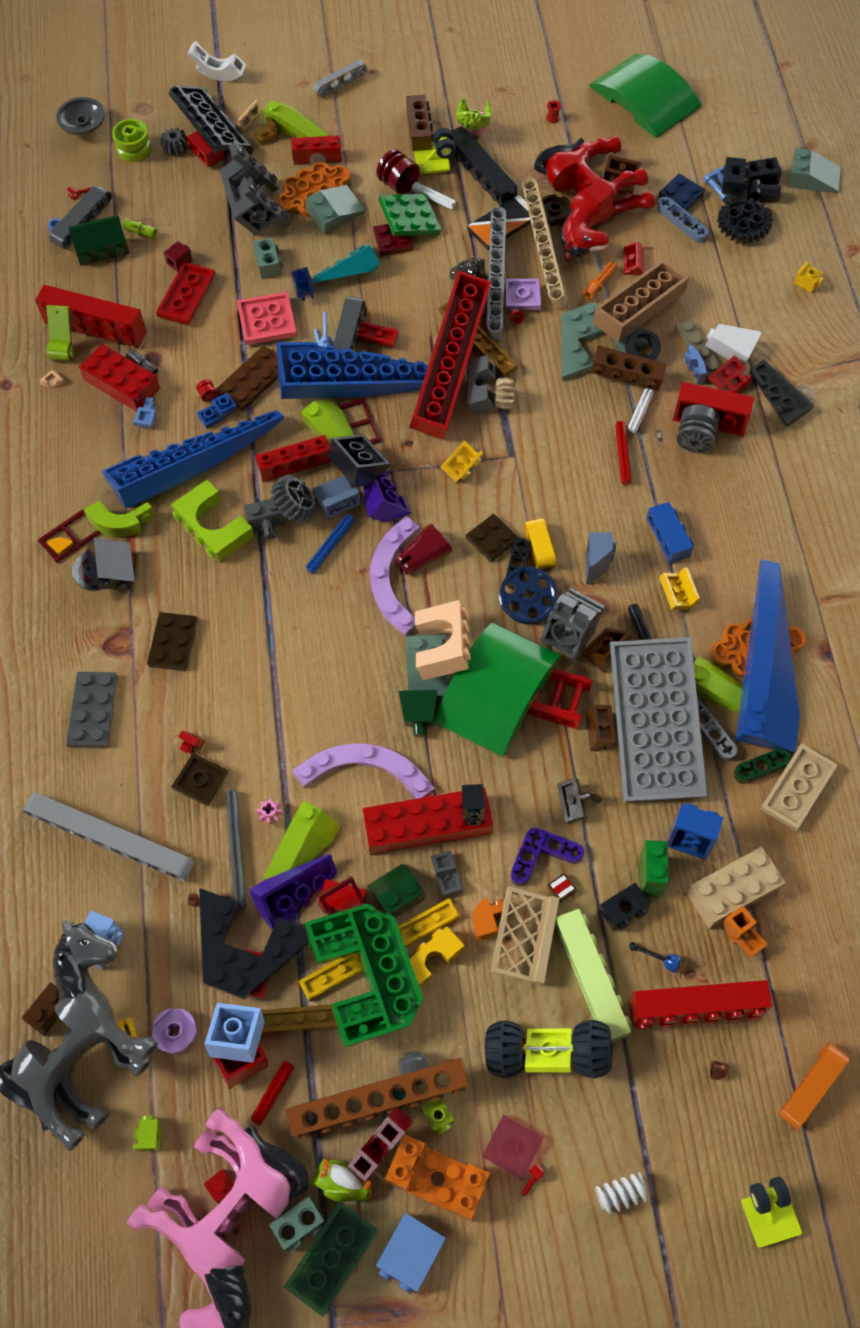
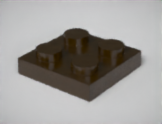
[466,513,519,563]
[171,753,228,807]

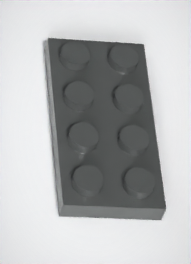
[66,672,118,748]

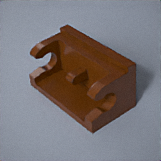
[586,705,616,751]

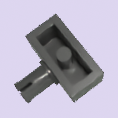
[243,498,286,540]

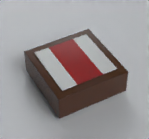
[547,873,577,903]

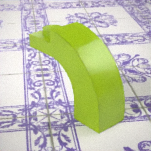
[83,500,154,538]

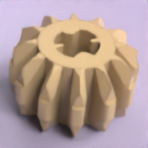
[495,378,515,409]

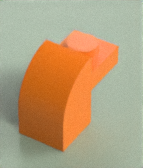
[472,898,512,942]
[723,905,768,959]

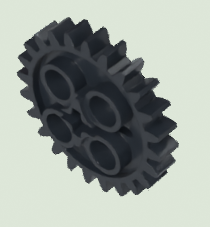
[717,197,773,244]

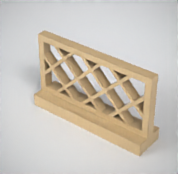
[490,886,559,986]

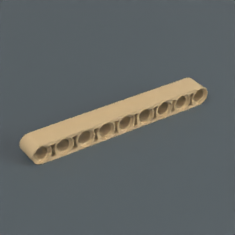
[522,178,568,309]

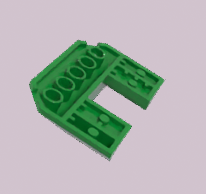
[305,904,423,1048]

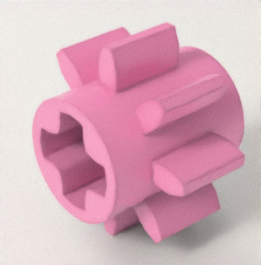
[256,798,283,826]

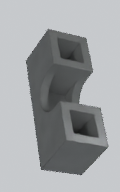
[466,355,495,414]

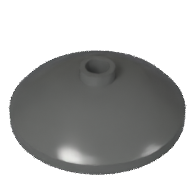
[56,97,105,135]

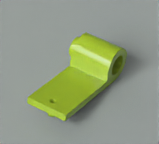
[46,305,75,361]

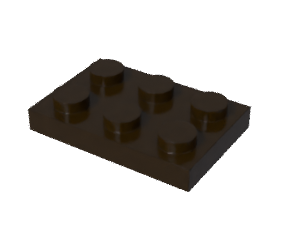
[147,612,198,671]

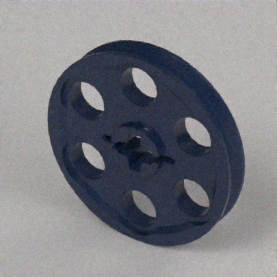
[499,567,558,624]

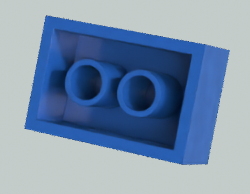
[667,803,724,860]

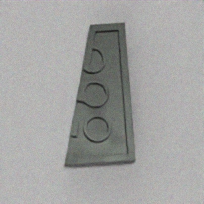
[749,359,814,428]

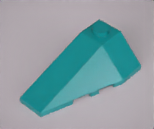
[310,243,380,283]

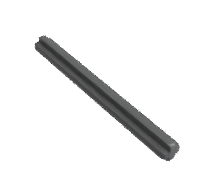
[226,790,247,910]

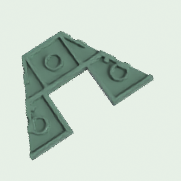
[561,302,651,381]

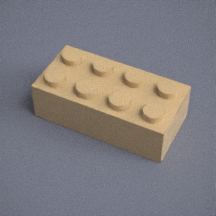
[686,847,786,929]

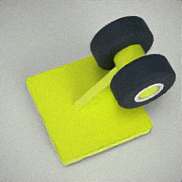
[414,128,456,174]
[741,1177,802,1248]

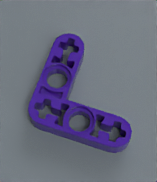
[510,828,584,886]

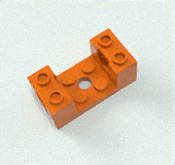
[385,1134,490,1222]

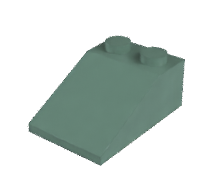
[788,148,840,193]
[306,185,365,234]
[407,635,448,699]

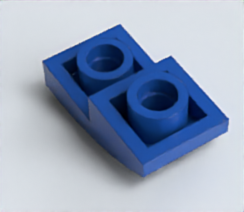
[197,393,237,429]

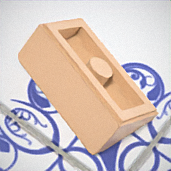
[235,99,260,132]

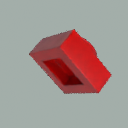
[204,1169,234,1204]

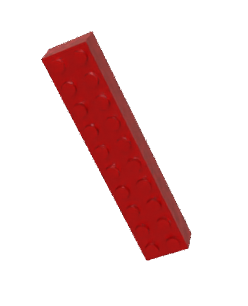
[409,270,491,439]

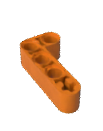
[778,1042,850,1130]

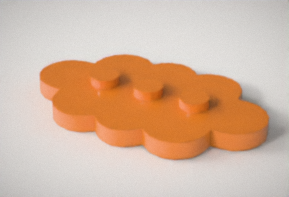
[278,162,350,216]
[710,618,806,677]

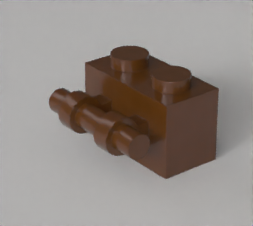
[603,155,641,194]

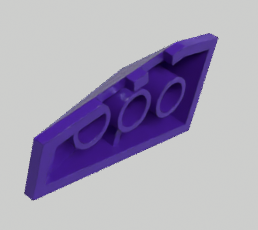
[363,471,411,522]
[249,854,338,931]

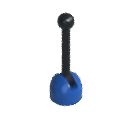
[629,942,682,973]

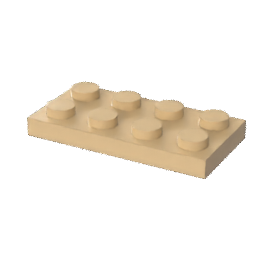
[760,743,837,831]

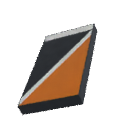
[467,194,531,250]

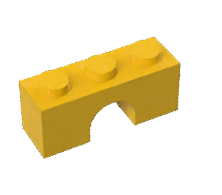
[409,926,464,989]

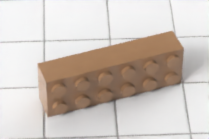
[592,259,689,342]

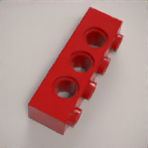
[255,435,332,482]

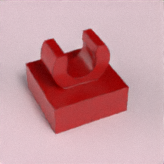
[178,730,205,754]

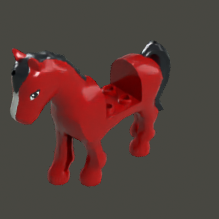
[534,136,655,262]

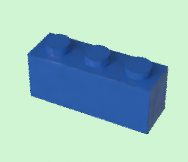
[646,502,694,563]

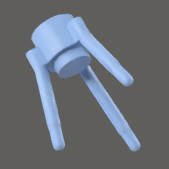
[314,312,335,347]

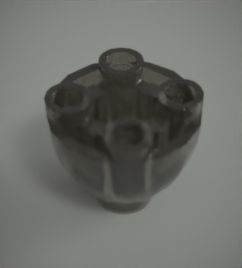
[450,258,488,281]

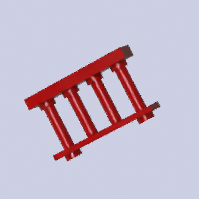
[526,669,593,730]

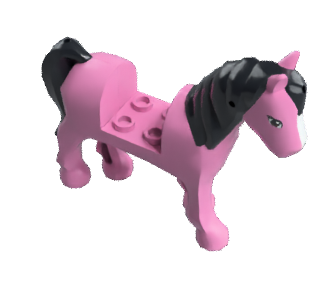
[127,1107,309,1328]

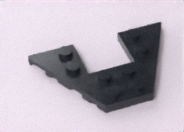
[199,888,309,1000]

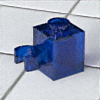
[291,267,314,301]

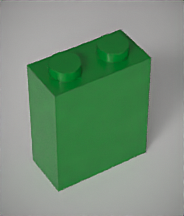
[639,840,668,898]

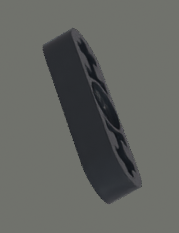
[506,538,530,590]

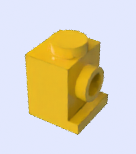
[794,261,824,293]

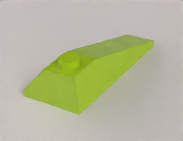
[263,100,328,138]
[301,400,354,446]
[693,656,743,714]
[263,801,341,880]

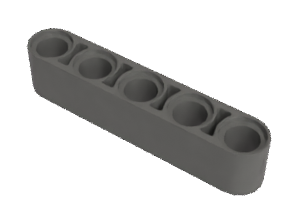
[49,185,112,249]

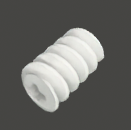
[595,1172,647,1215]

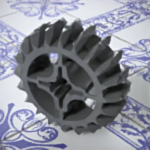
[271,475,318,524]

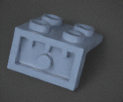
[312,475,361,519]

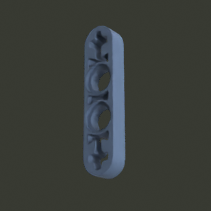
[657,197,709,243]

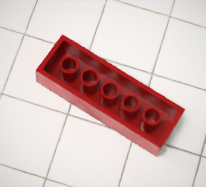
[35,284,147,348]
[362,787,493,855]
[629,980,773,1030]

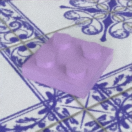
[505,278,541,311]

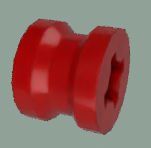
[196,379,218,402]

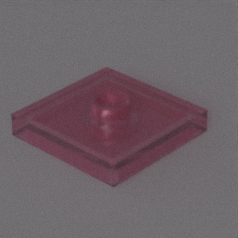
[482,1114,544,1180]

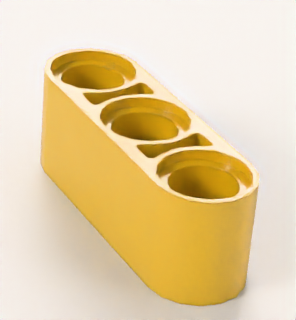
[524,518,556,569]

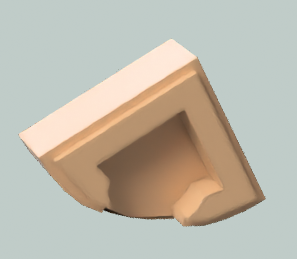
[39,370,65,388]

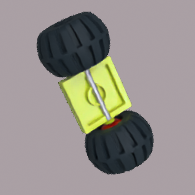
[485,1020,613,1078]

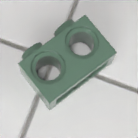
[253,238,283,279]
[269,1196,326,1252]

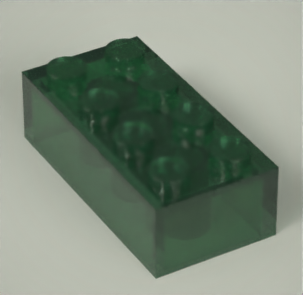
[284,1201,380,1317]

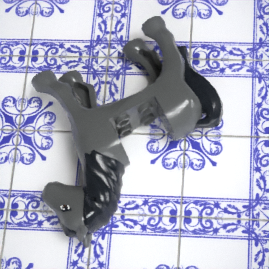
[0,920,158,1151]

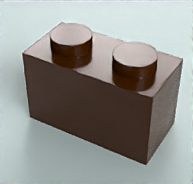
[21,982,59,1036]

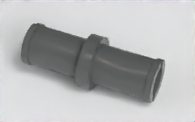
[126,348,159,375]

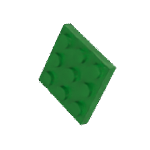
[378,194,441,236]

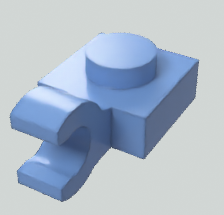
[133,397,157,429]

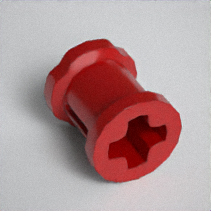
[546,100,561,123]

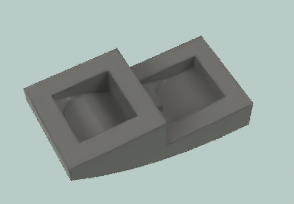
[431,850,463,899]

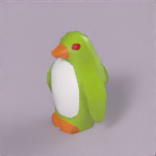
[311,1159,372,1202]

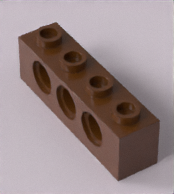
[406,94,434,151]
[590,345,666,391]

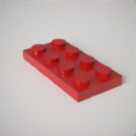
[156,262,216,326]

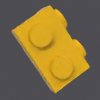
[440,440,483,482]
[659,568,700,610]

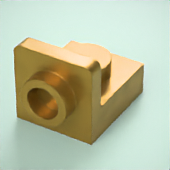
[253,117,278,146]

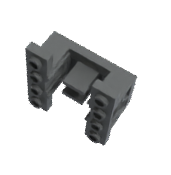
[220,142,291,235]

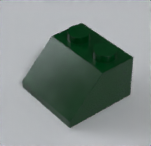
[367,864,425,918]

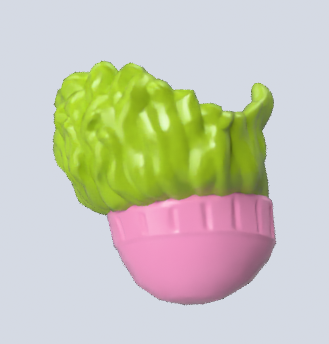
[456,98,491,137]

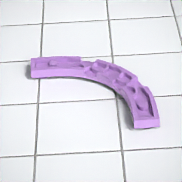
[370,516,420,637]
[292,743,434,799]

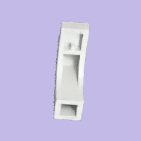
[187,41,246,82]

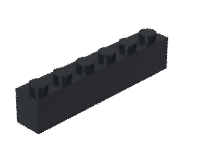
[452,126,517,205]

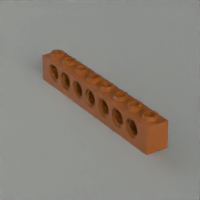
[285,1057,470,1139]

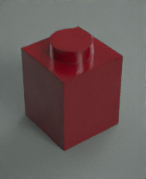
[163,241,192,272]

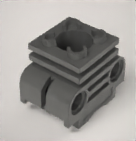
[540,588,605,661]

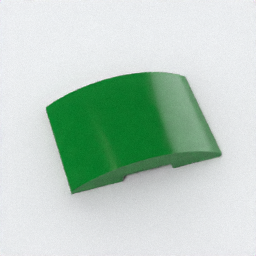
[589,54,701,138]
[433,623,561,758]

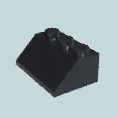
[328,434,390,487]

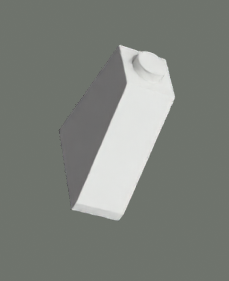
[705,324,761,364]

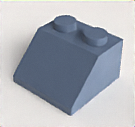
[586,532,616,585]

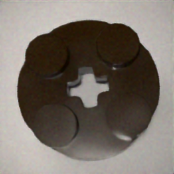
[543,194,571,226]

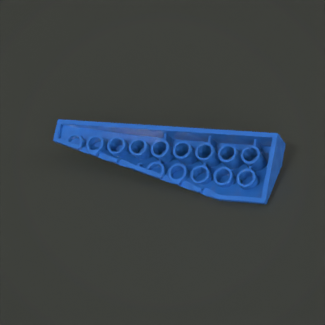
[276,342,428,399]
[101,410,285,508]
[735,559,800,754]

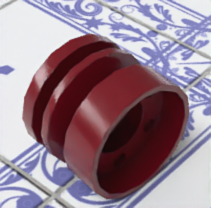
[376,149,420,195]

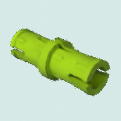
[123,218,158,239]

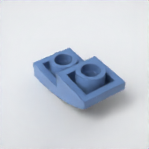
[684,345,707,385]

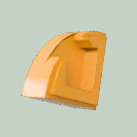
[47,537,75,556]

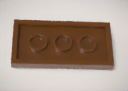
[216,345,278,412]

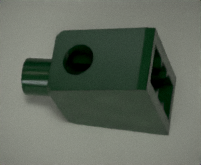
[399,690,437,737]

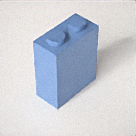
[376,1213,446,1294]

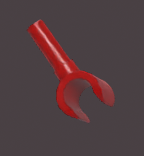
[67,186,91,200]
[521,1163,544,1196]

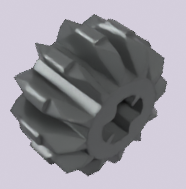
[160,127,188,155]

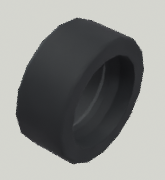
[625,329,661,360]

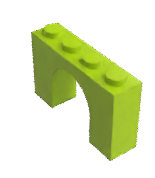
[171,480,254,562]

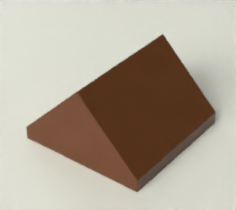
[581,628,632,673]

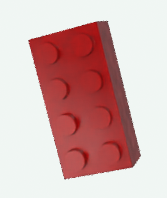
[79,344,160,412]
[673,382,754,436]

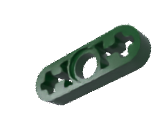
[733,748,790,784]

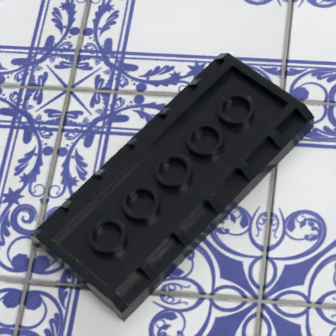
[168,85,254,155]

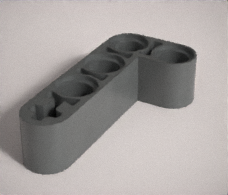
[333,296,367,351]

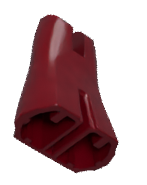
[394,524,453,575]

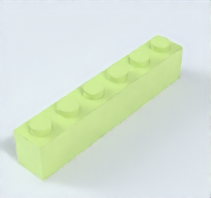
[555,909,632,1042]

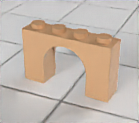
[415,600,471,680]

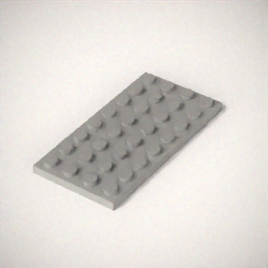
[610,637,707,802]

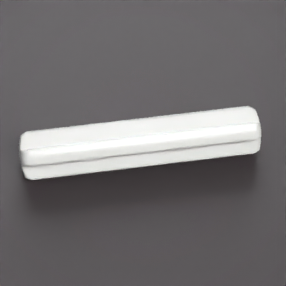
[412,182,456,210]
[628,388,654,434]

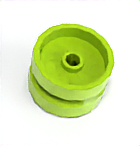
[112,119,152,162]

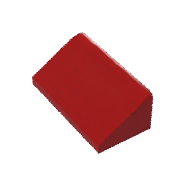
[624,242,645,275]

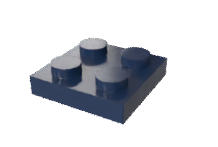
[658,173,705,211]

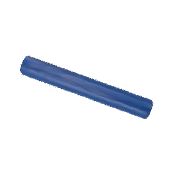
[306,514,355,574]

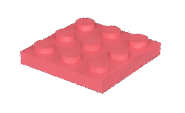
[237,292,297,345]

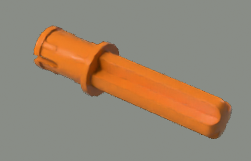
[583,261,617,300]

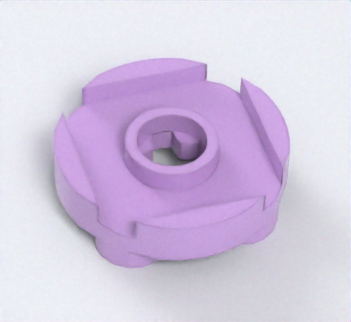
[152,1008,198,1055]

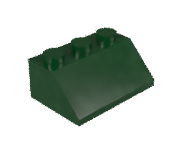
[68,215,130,266]

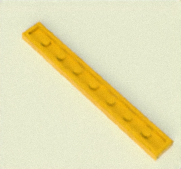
[298,898,460,1001]

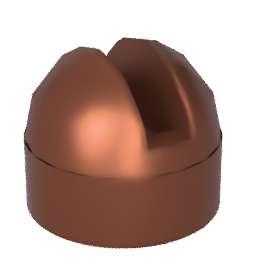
[710,1061,728,1080]

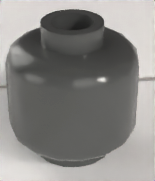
[398,1051,428,1086]

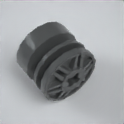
[676,405,720,453]

